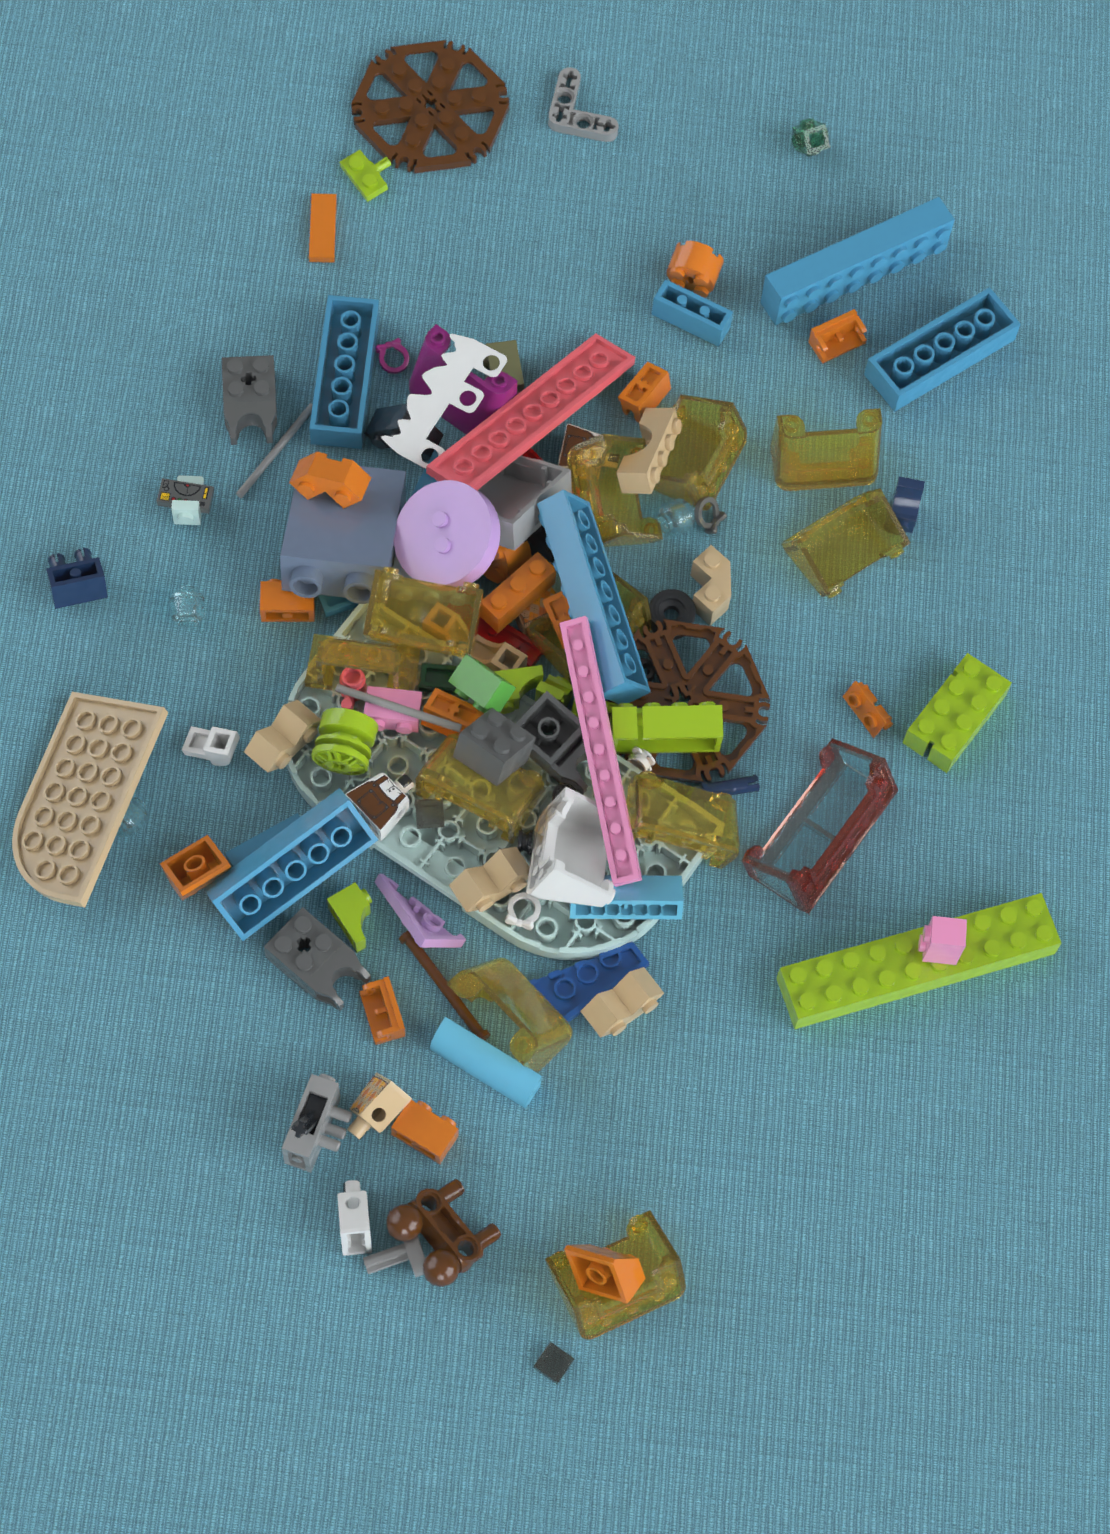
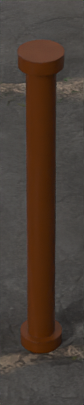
[399,931,491,1041]

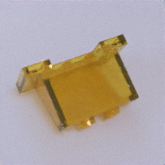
[305,634,421,691]

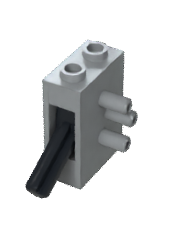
[282,1074,352,1173]

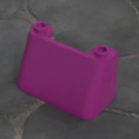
[409,324,518,434]

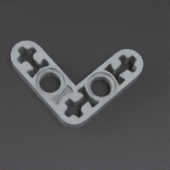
[548,67,618,142]

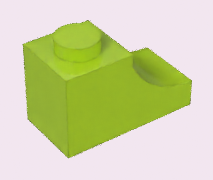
[494,665,544,714]
[535,674,573,708]
[327,882,372,953]

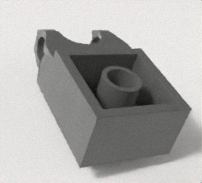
[222,355,277,445]
[516,691,588,794]
[264,907,371,1011]

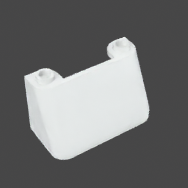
[526,787,616,907]

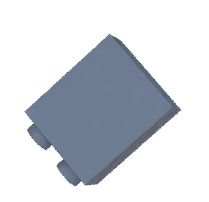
[280,466,406,604]

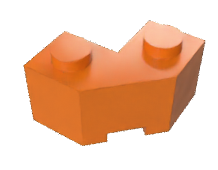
[289,452,371,509]

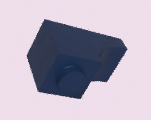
[887,477,925,533]

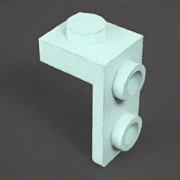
[171,476,204,525]

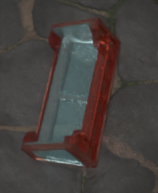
[741,738,898,914]

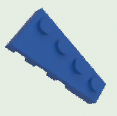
[526,941,649,1029]

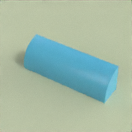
[570,875,684,919]
[430,1017,542,1109]

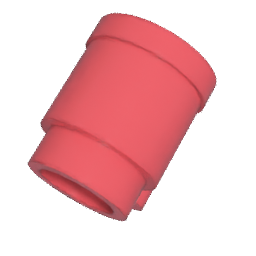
[339,666,367,710]

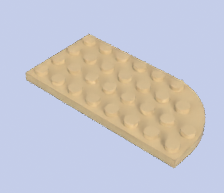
[12,692,168,908]

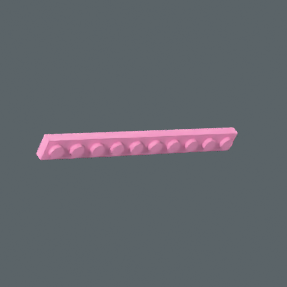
[560,616,642,887]

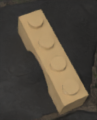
[617,408,682,494]
[423,601,527,671]

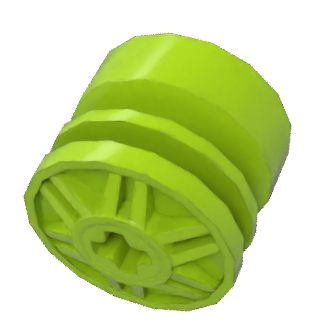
[311,708,378,776]

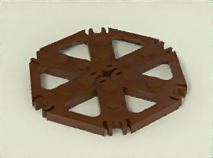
[351,40,510,174]
[605,619,770,784]

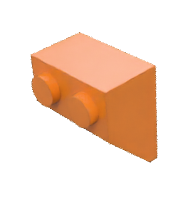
[160,835,231,901]
[564,1244,646,1304]

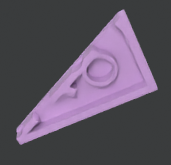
[375,874,466,948]

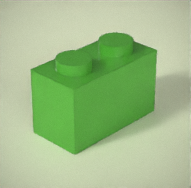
[448,654,516,713]

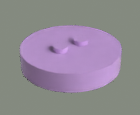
[394,480,500,590]

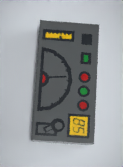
[157,478,214,514]

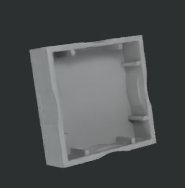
[477,455,572,551]

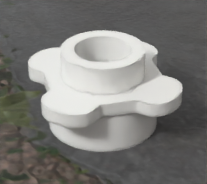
[628,747,656,773]

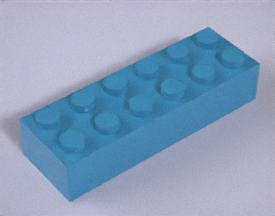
[864,287,1021,412]
[309,295,380,449]
[204,788,378,941]

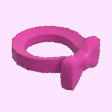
[375,338,410,374]

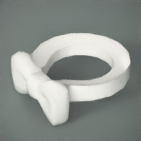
[505,892,541,931]

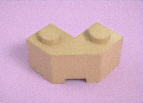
[690,545,731,626]
[244,700,321,773]
[449,847,530,912]
[581,967,664,1038]

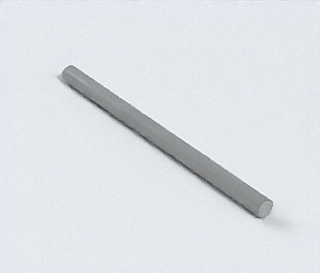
[236,403,313,498]
[335,684,462,733]

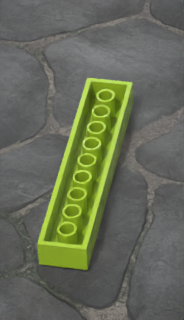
[776,893,1061,1030]

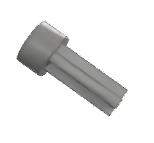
[363,1236,425,1277]

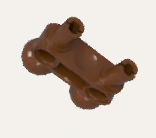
[386,1179,501,1287]

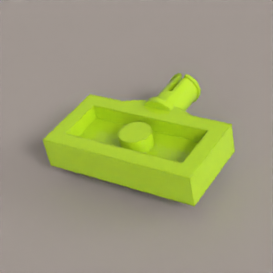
[339,149,392,202]

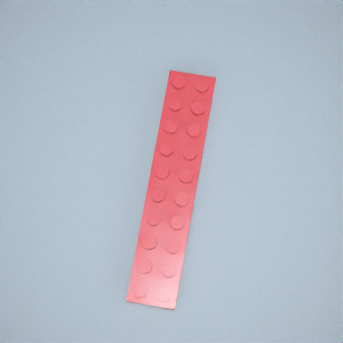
[426,333,635,490]

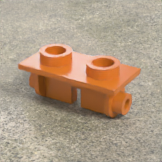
[842,681,893,738]

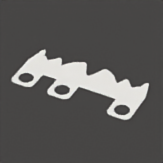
[381,334,507,469]

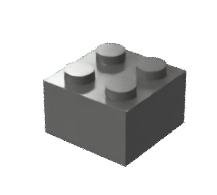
[453,708,536,786]

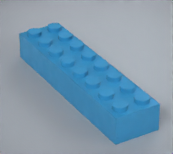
[760,197,955,326]
[537,490,651,704]

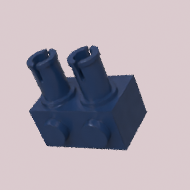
[46,548,108,609]

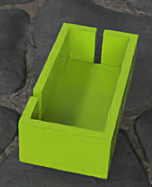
[903,653,1012,773]
[610,701,723,754]

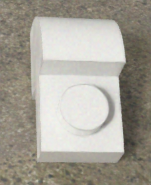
[182,726,240,766]

